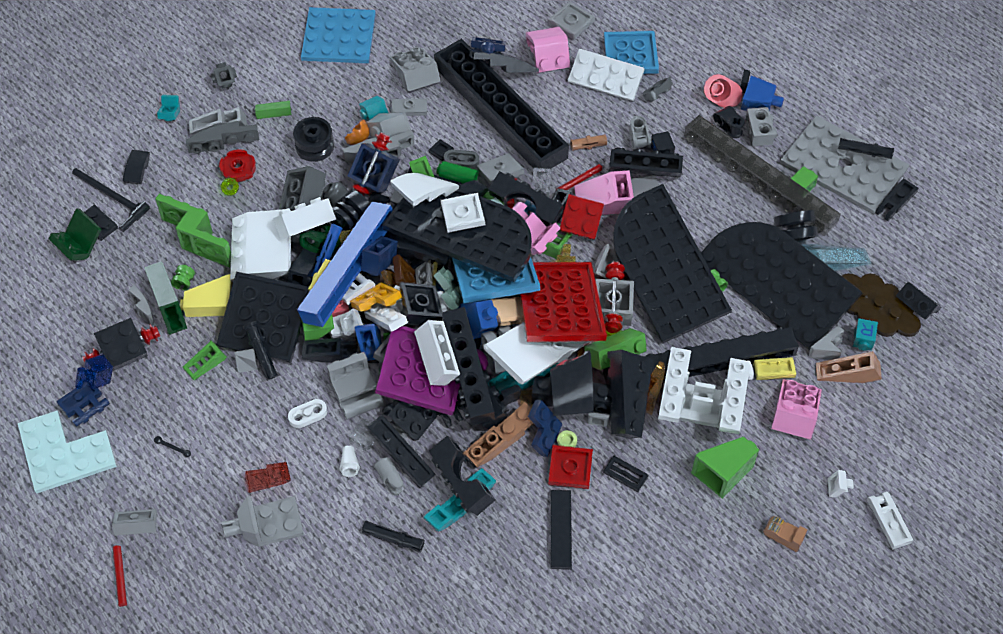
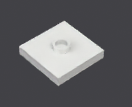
[441,193,485,232]

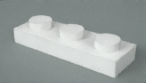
[364,303,408,332]

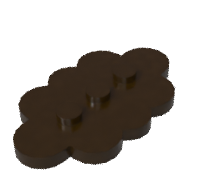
[842,273,921,337]

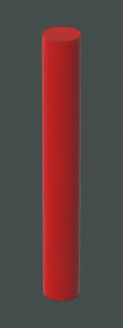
[556,164,603,190]
[113,545,127,607]

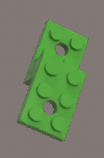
[155,194,231,268]

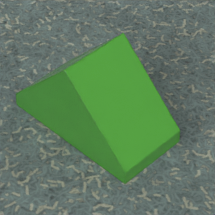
[302,314,334,341]

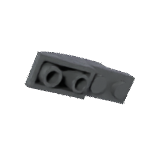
[186,121,259,154]

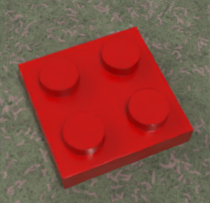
[559,194,604,240]
[548,445,593,489]

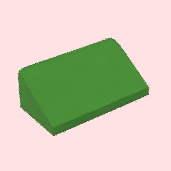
[255,101,292,119]

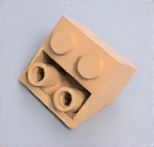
[491,297,524,326]

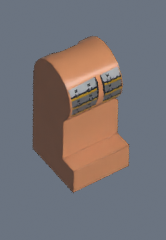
[763,516,808,552]

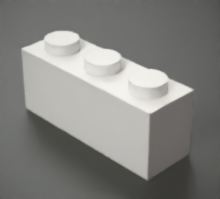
[273,197,336,239]
[414,320,460,385]

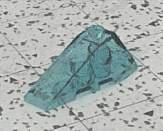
[801,243,871,271]

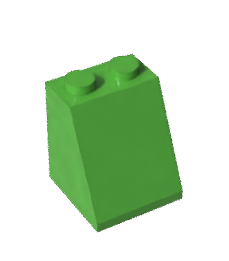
[691,437,759,499]

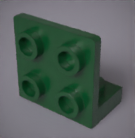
[48,209,101,261]

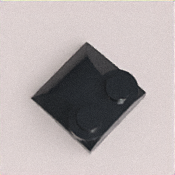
[399,282,443,325]

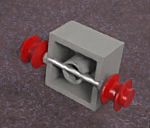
[595,262,634,333]

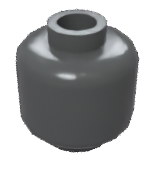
[323,182,349,206]

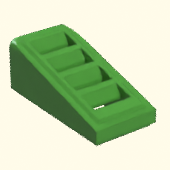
[542,223,572,259]
[183,340,227,380]

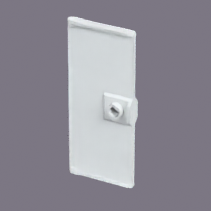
[484,322,591,384]

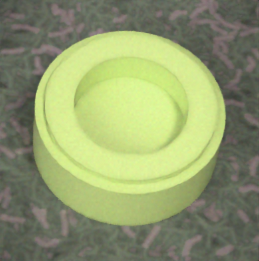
[557,430,577,447]

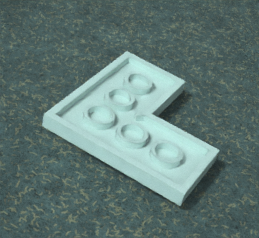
[18,411,117,494]

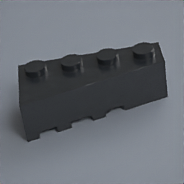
[607,350,653,439]

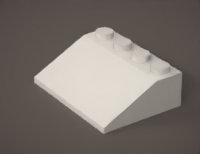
[230,209,291,282]

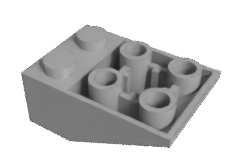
[390,47,440,91]

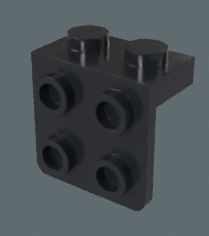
[382,399,438,441]

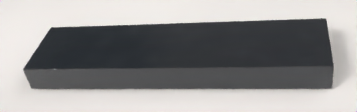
[366,415,436,488]
[550,490,572,570]

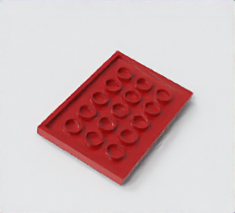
[520,262,607,342]

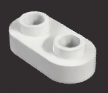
[288,399,327,428]

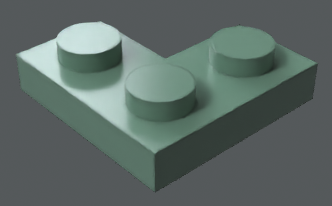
[433,267,463,310]

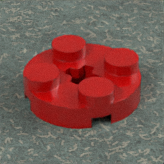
[219,149,256,182]

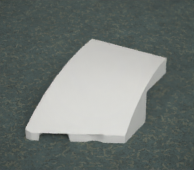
[390,173,459,206]

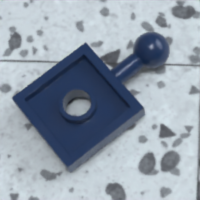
[471,37,506,54]

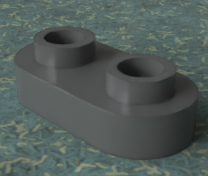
[642,77,673,102]
[444,150,479,169]

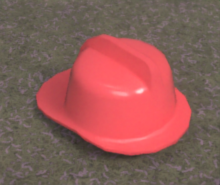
[704,74,743,108]

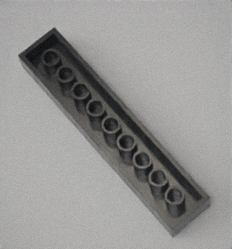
[434,38,569,175]

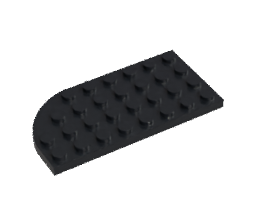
[613,184,732,344]
[382,188,532,282]
[701,222,863,350]

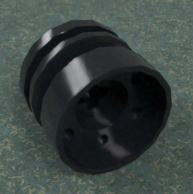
[330,190,370,238]

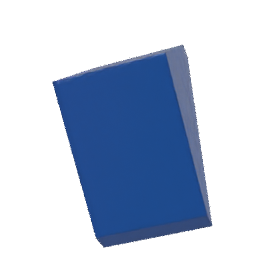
[355,324,382,361]

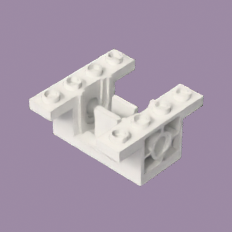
[658,347,750,435]

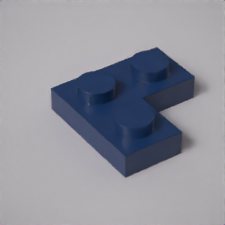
[528,400,563,457]

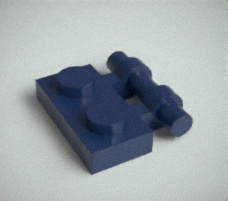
[56,379,110,427]

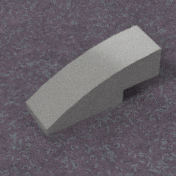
[189,107,247,136]

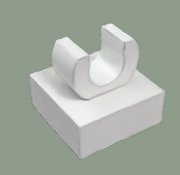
[339,308,363,336]
[828,470,854,497]

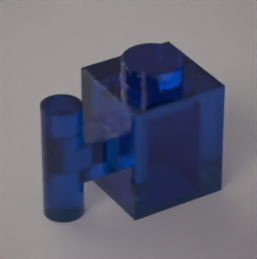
[75,354,113,389]

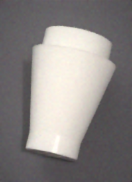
[339,446,360,477]

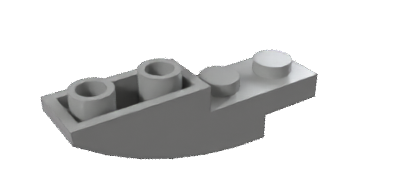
[343,129,414,163]

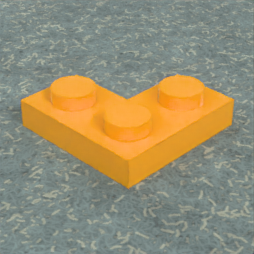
[350,283,402,312]

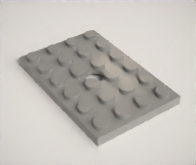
[780,116,910,214]

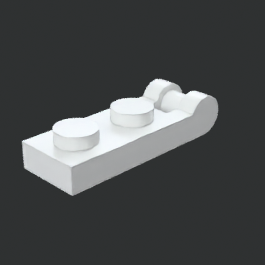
[867,491,913,550]

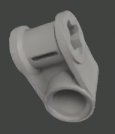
[629,116,651,150]

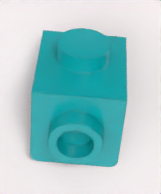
[157,94,180,121]

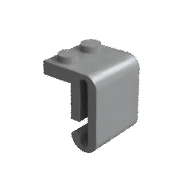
[327,352,384,420]

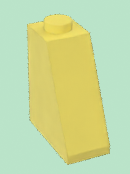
[180,274,233,317]

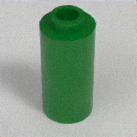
[436,161,479,184]

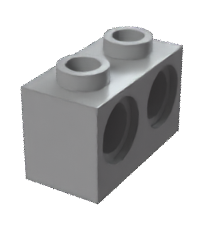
[745,107,777,146]

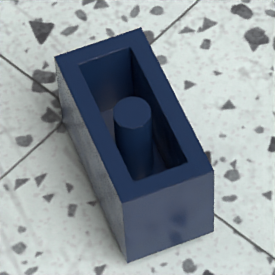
[361,236,398,276]

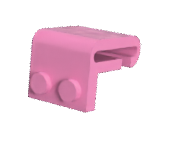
[526,27,570,73]
[512,202,560,256]

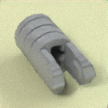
[374,457,404,496]

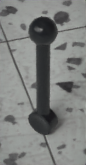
[154,436,191,457]

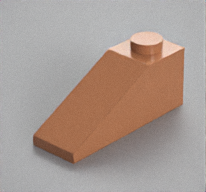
[816,351,882,383]

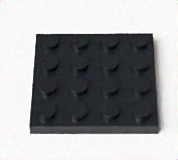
[216,271,309,363]

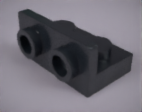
[84,204,118,241]
[896,281,942,320]

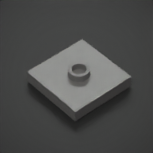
[548,1,595,40]
[477,153,524,185]

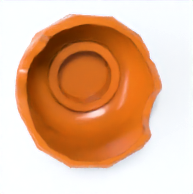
[345,120,370,145]

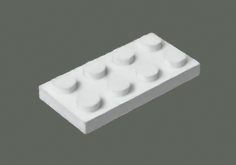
[568,49,645,101]

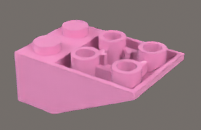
[574,171,634,215]
[771,379,822,440]

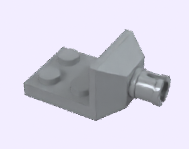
[222,496,304,547]

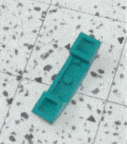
[423,468,496,532]

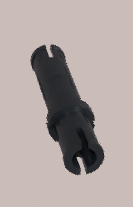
[838,138,894,159]
[362,520,425,553]

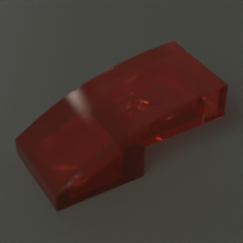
[245,462,291,493]

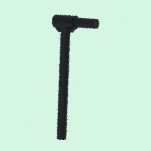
[72,168,150,232]

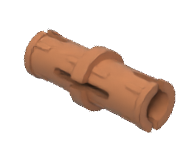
[570,134,607,151]

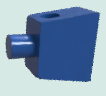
[741,76,784,111]
[460,300,498,339]

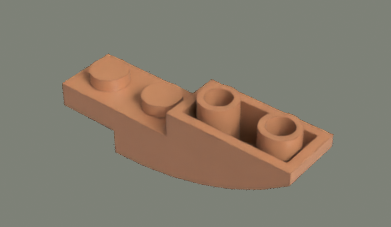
[464,402,533,467]

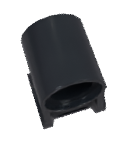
[713,106,745,138]

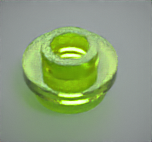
[221,178,239,196]

